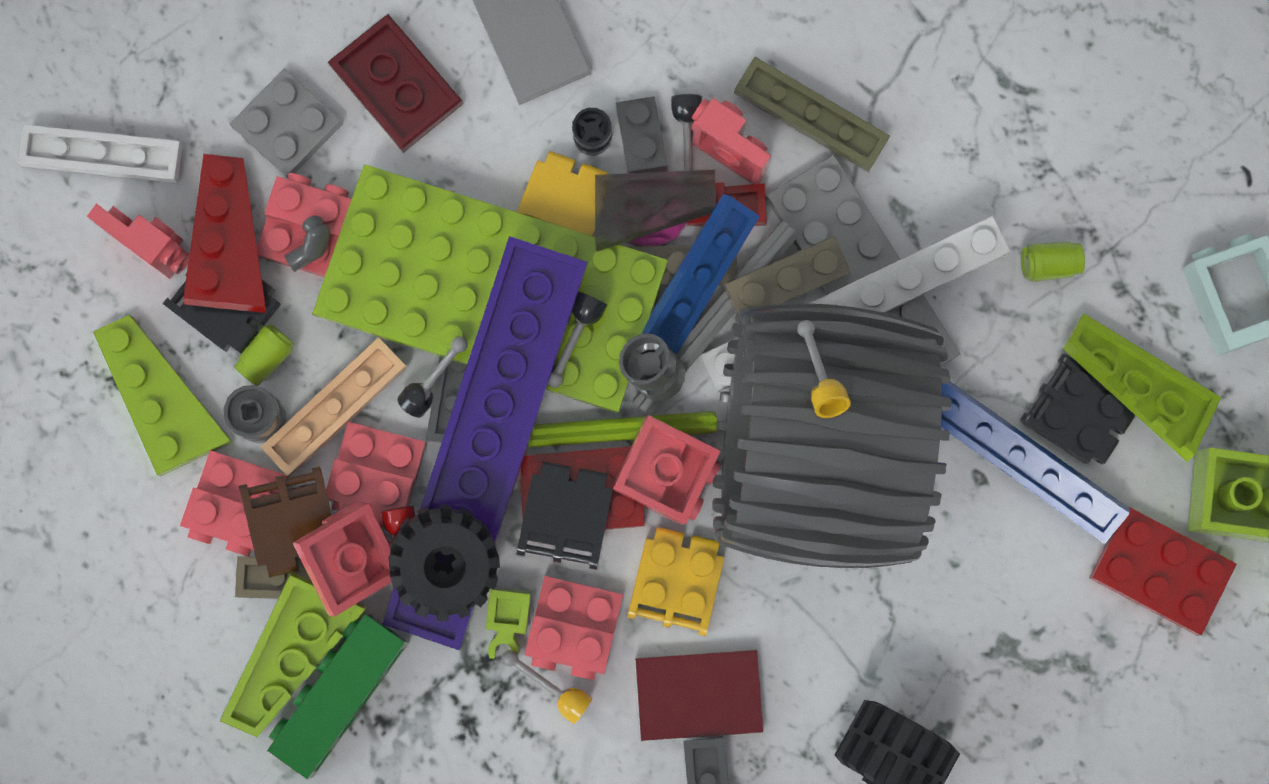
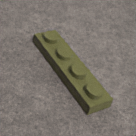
[734,57,890,173]

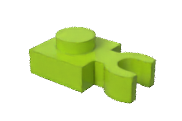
[485,587,532,659]

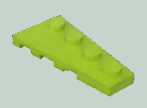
[1062,313,1222,462]
[93,315,233,477]
[220,572,366,738]

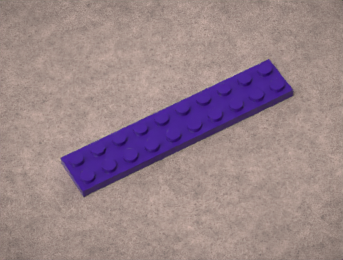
[382,236,589,650]

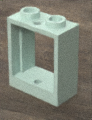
[1183,233,1269,357]

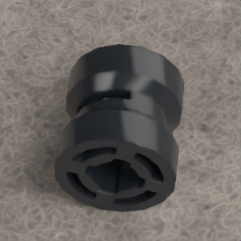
[572,108,612,156]

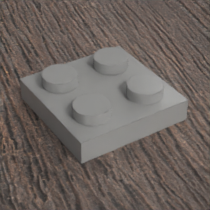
[230,68,343,178]

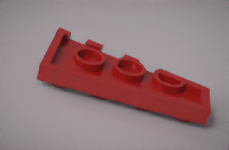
[183,154,266,313]

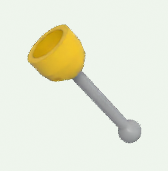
[797,320,851,418]
[502,650,592,725]

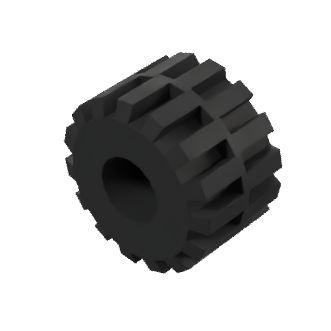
[389,504,500,621]
[834,700,960,784]

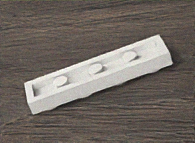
[17,124,183,183]

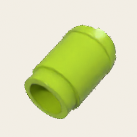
[1020,242,1085,282]
[233,323,295,386]

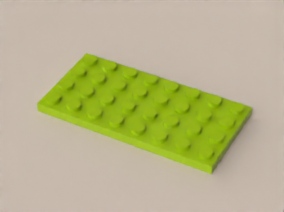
[312,164,668,414]

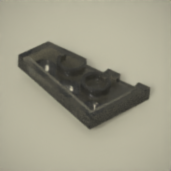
[595,170,716,251]

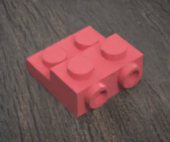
[691,98,771,184]
[257,173,352,277]
[87,203,189,279]
[611,415,721,525]
[326,422,427,517]
[180,451,288,557]
[292,501,391,617]
[524,576,623,680]

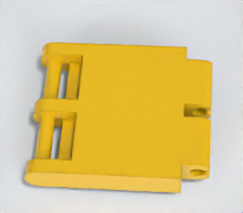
[517,151,611,236]
[627,527,724,637]

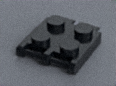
[162,273,281,353]
[1020,354,1136,465]
[517,461,613,570]

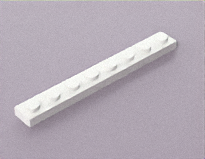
[700,216,1011,392]

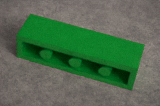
[267,614,410,779]

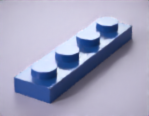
[642,194,760,354]

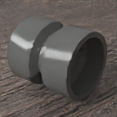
[619,334,685,401]
[224,385,286,443]

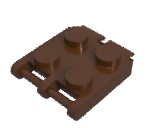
[239,466,332,578]

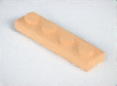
[260,337,407,477]

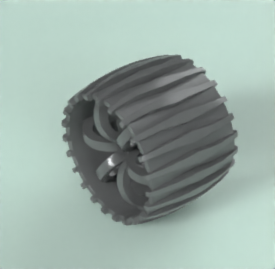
[712,303,951,568]

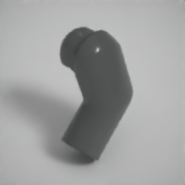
[284,215,330,272]

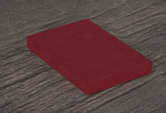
[328,14,463,153]
[635,650,763,741]

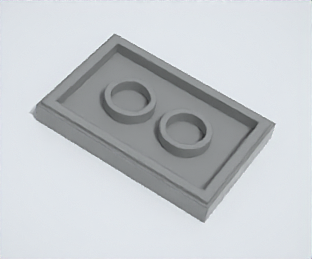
[473,0,591,105]

